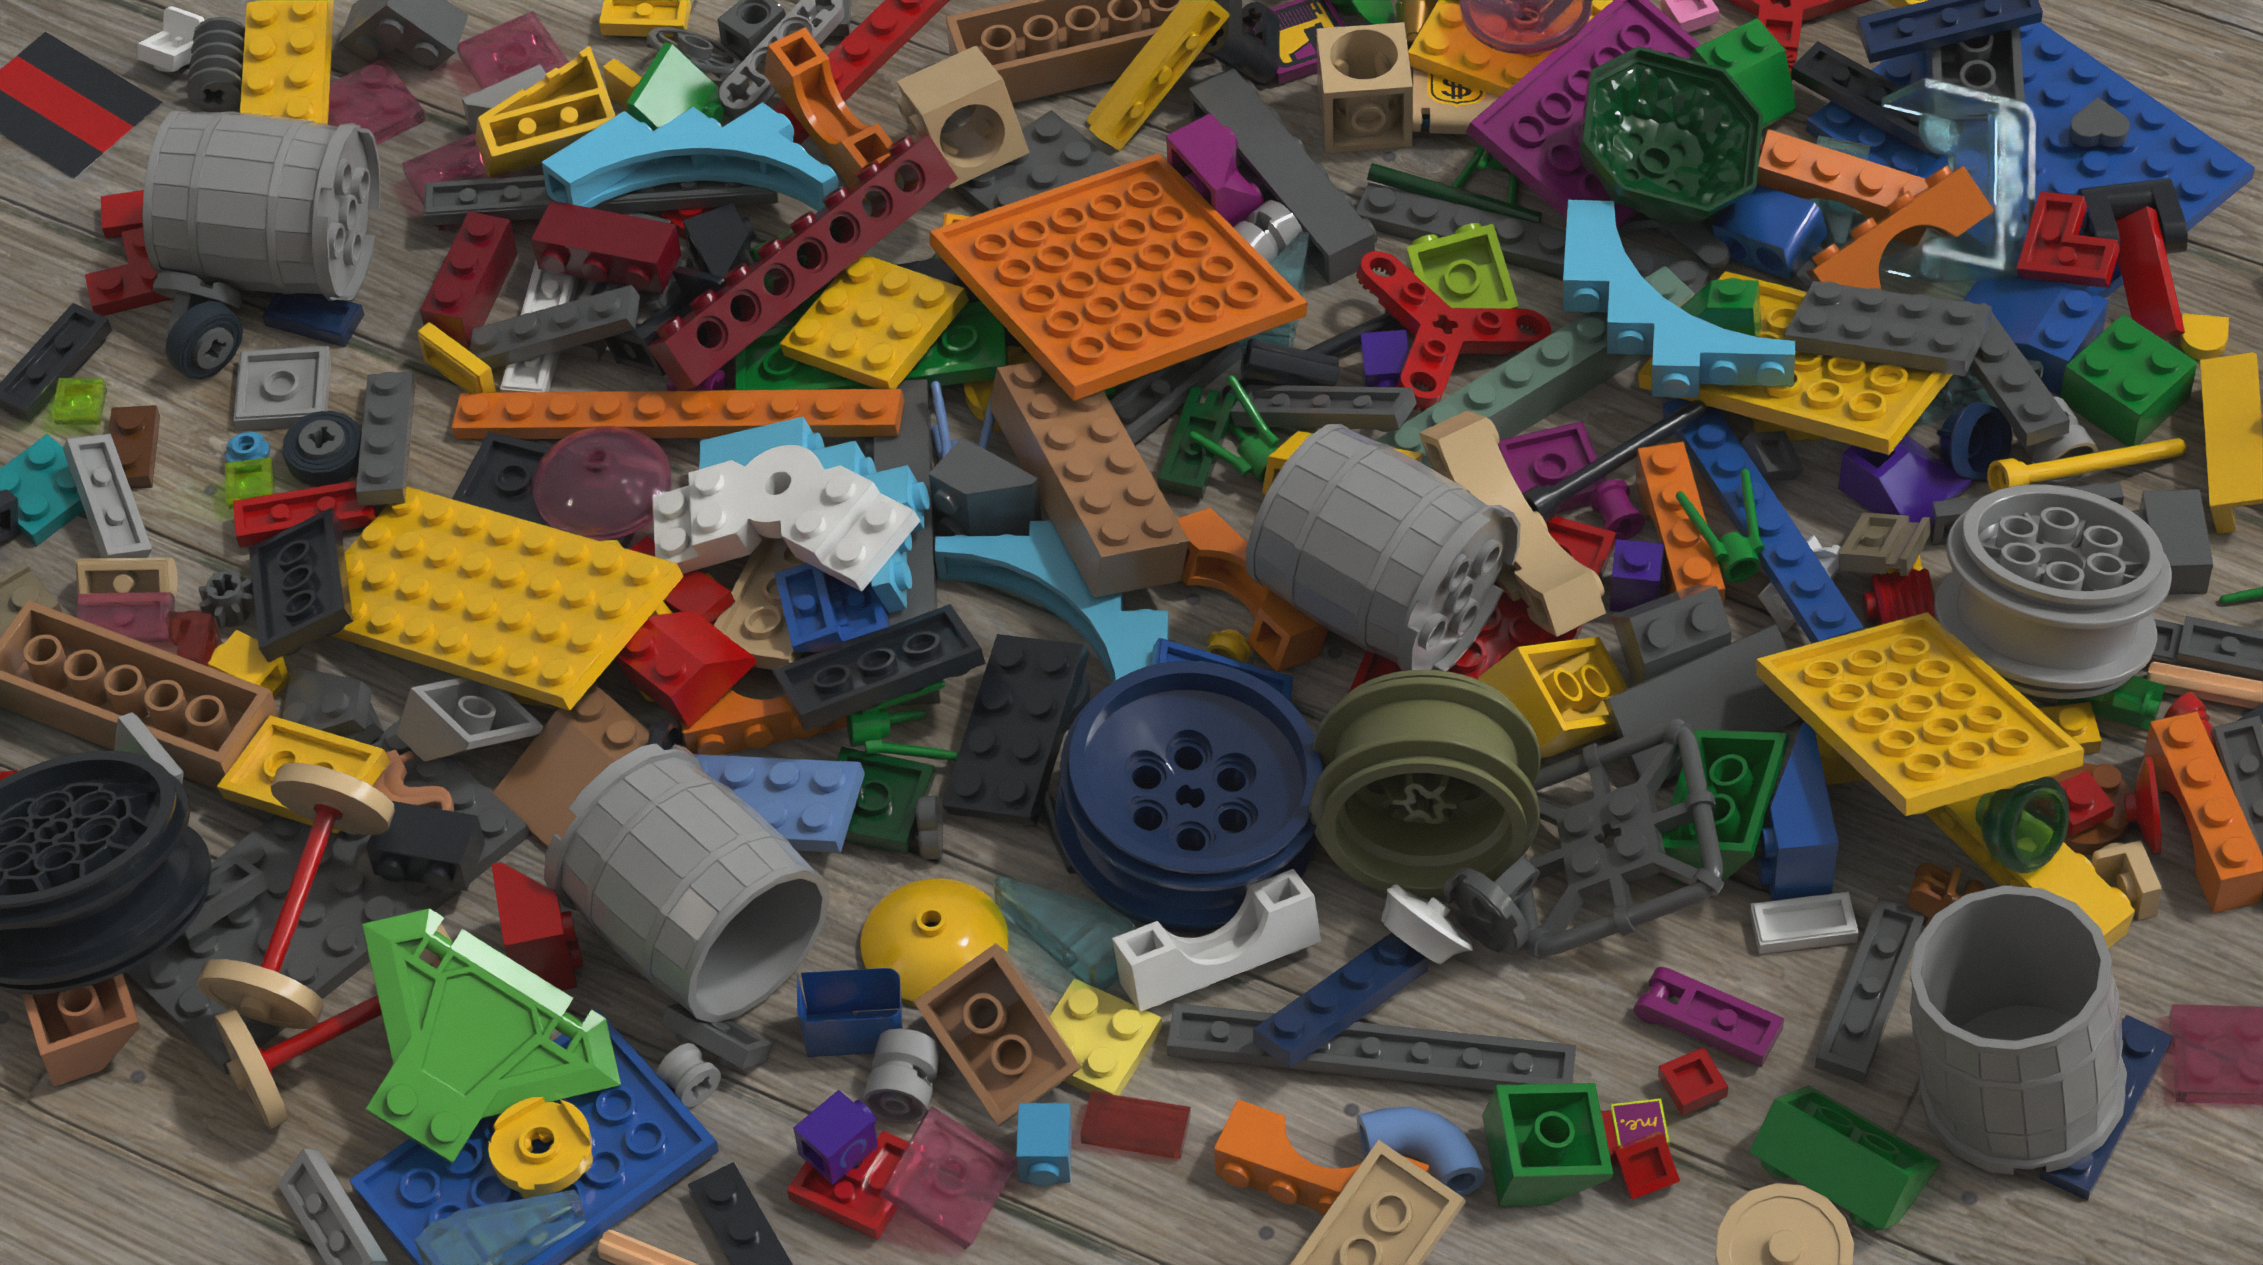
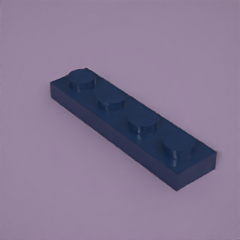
[1856,0,2043,63]
[1253,932,1428,1068]
[2040,1014,2173,1201]

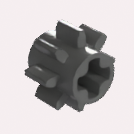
[198,569,255,629]

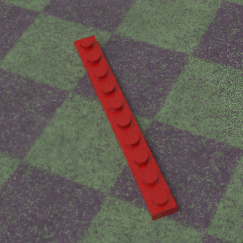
[660,0,950,241]

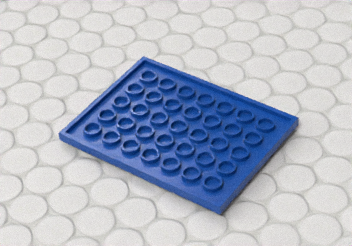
[1806,22,2255,298]

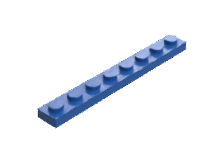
[1663,398,1864,644]

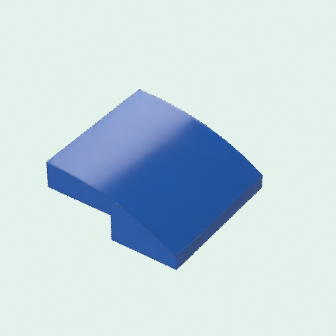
[774,563,890,652]

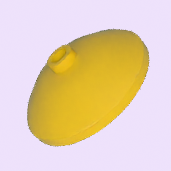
[860,878,1009,1007]

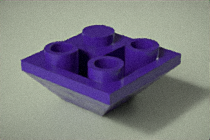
[1838,435,1972,523]

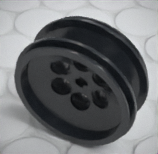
[0,751,212,994]

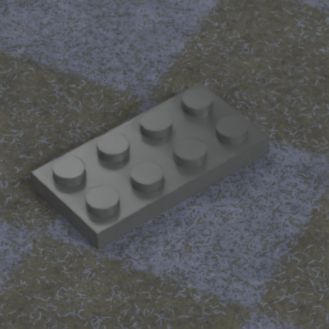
[1784,281,1992,376]

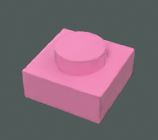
[1660,0,1719,33]

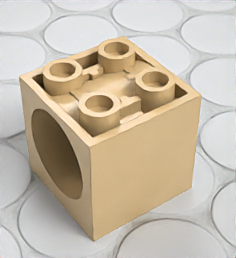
[1316,22,1413,153]
[896,46,1030,189]

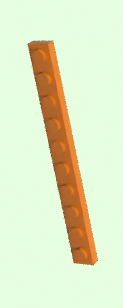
[451,389,905,440]

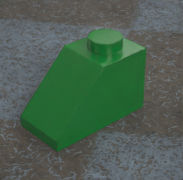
[1680,278,1762,337]

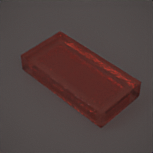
[1080,1091,1191,1159]

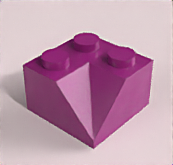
[1166,113,1264,227]

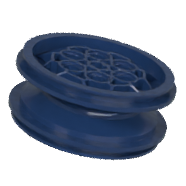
[1055,661,1326,932]

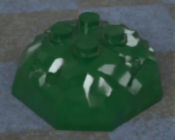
[1579,46,1763,225]

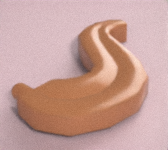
[373,750,454,812]

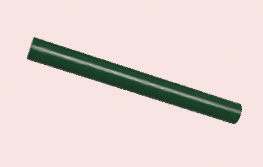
[1367,163,1542,224]

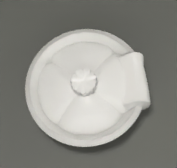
[1381,884,1473,965]

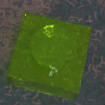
[51,378,107,425]
[225,457,275,510]

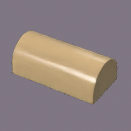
[75,558,178,607]

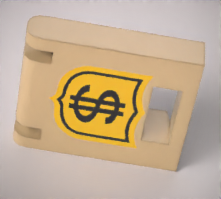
[1412,67,1500,134]

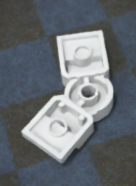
[653,445,920,592]

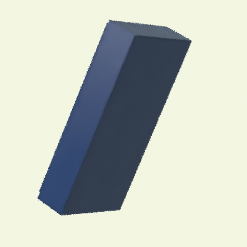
[262,293,364,347]

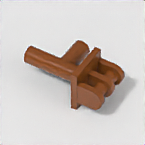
[1907,863,1985,927]

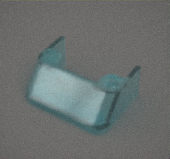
[1879,78,2036,283]

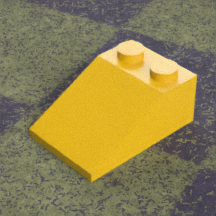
[1478,636,1628,758]

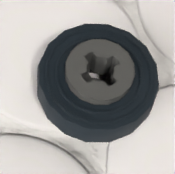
[165,301,243,379]
[283,411,362,487]

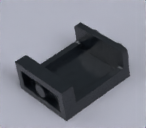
[604,266,741,376]

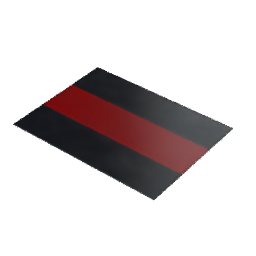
[0,32,163,178]

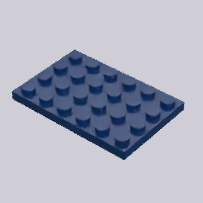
[349,1009,719,1265]

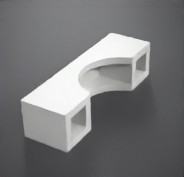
[1112,869,1321,1012]

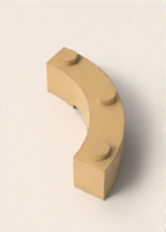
[1419,410,1606,637]

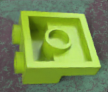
[1405,223,1519,328]

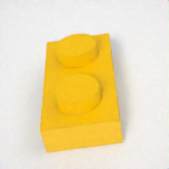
[599,0,691,37]

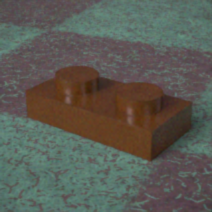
[108,405,160,489]

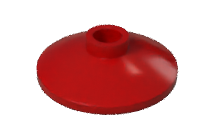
[2124,756,2161,855]

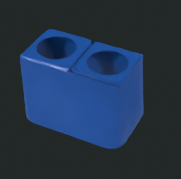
[1712,184,1827,280]
[797,968,903,1057]

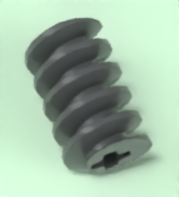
[187,17,245,112]

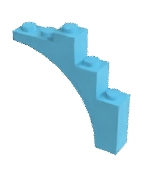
[542,102,839,211]
[1563,200,1795,398]
[699,417,930,613]
[934,519,1170,683]

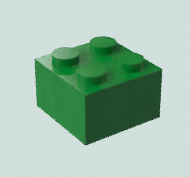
[2060,314,2198,447]

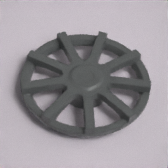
[646,27,741,79]

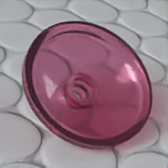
[1460,0,1593,55]
[532,426,672,541]

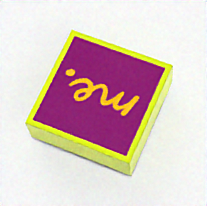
[1610,1098,1670,1148]

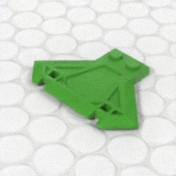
[362,908,621,1164]

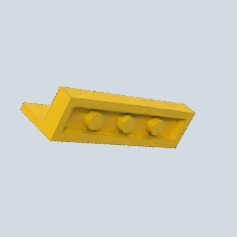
[1087,0,1230,151]
[2200,352,2263,534]

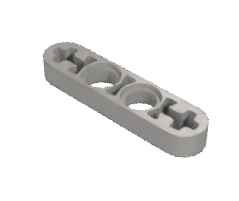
[719,0,845,119]

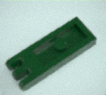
[1158,386,1237,499]

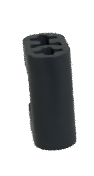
[1202,0,1280,85]
[2077,178,2188,260]

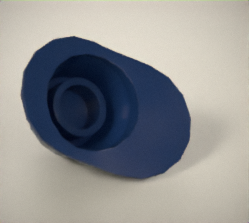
[1936,402,2013,480]

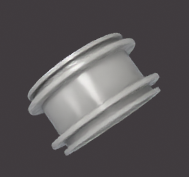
[1934,485,2172,699]

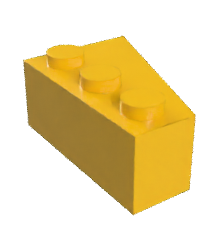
[475,46,616,178]

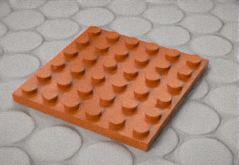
[929,153,1308,401]

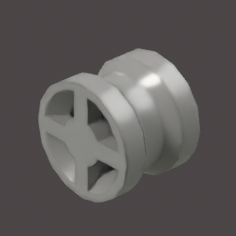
[657,1043,721,1108]

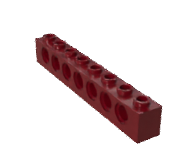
[647,135,958,391]

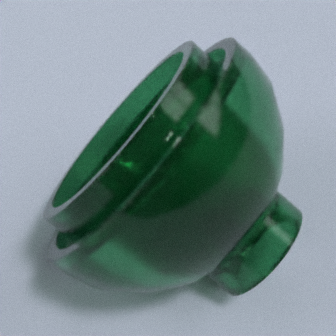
[1975,777,2069,873]

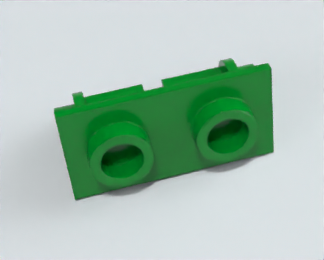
[2058,675,2166,730]

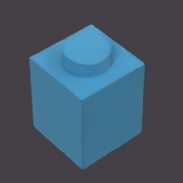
[1016,1103,1073,1186]

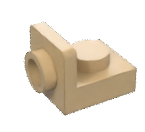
[2091,840,2162,920]

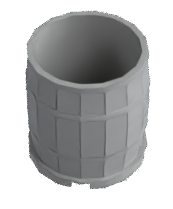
[142,110,381,301]
[1246,424,1521,671]
[544,743,830,1023]
[1910,885,2127,1175]

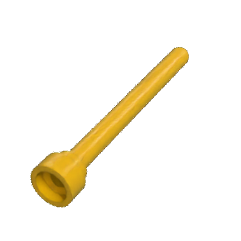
[1987,438,2187,492]

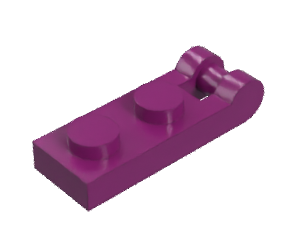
[1633,967,1784,1067]

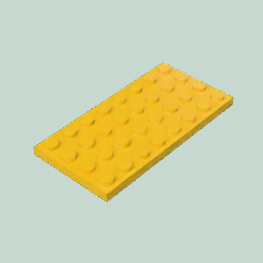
[330,486,684,711]

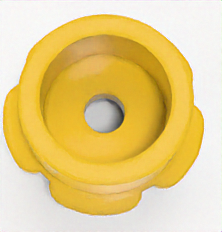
[1206,629,1251,663]

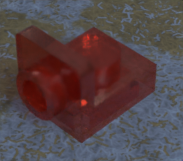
[165,610,222,667]

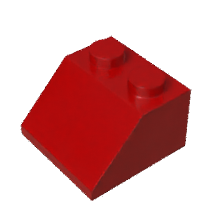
[615,610,757,728]
[491,862,583,991]

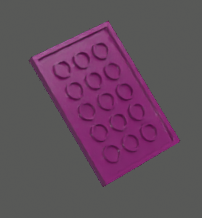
[1466,0,1701,231]

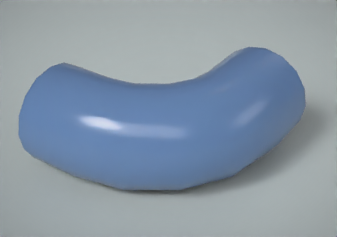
[1356,1107,1486,1197]

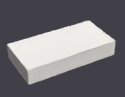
[1749,892,1859,954]

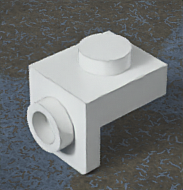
[137,6,205,72]

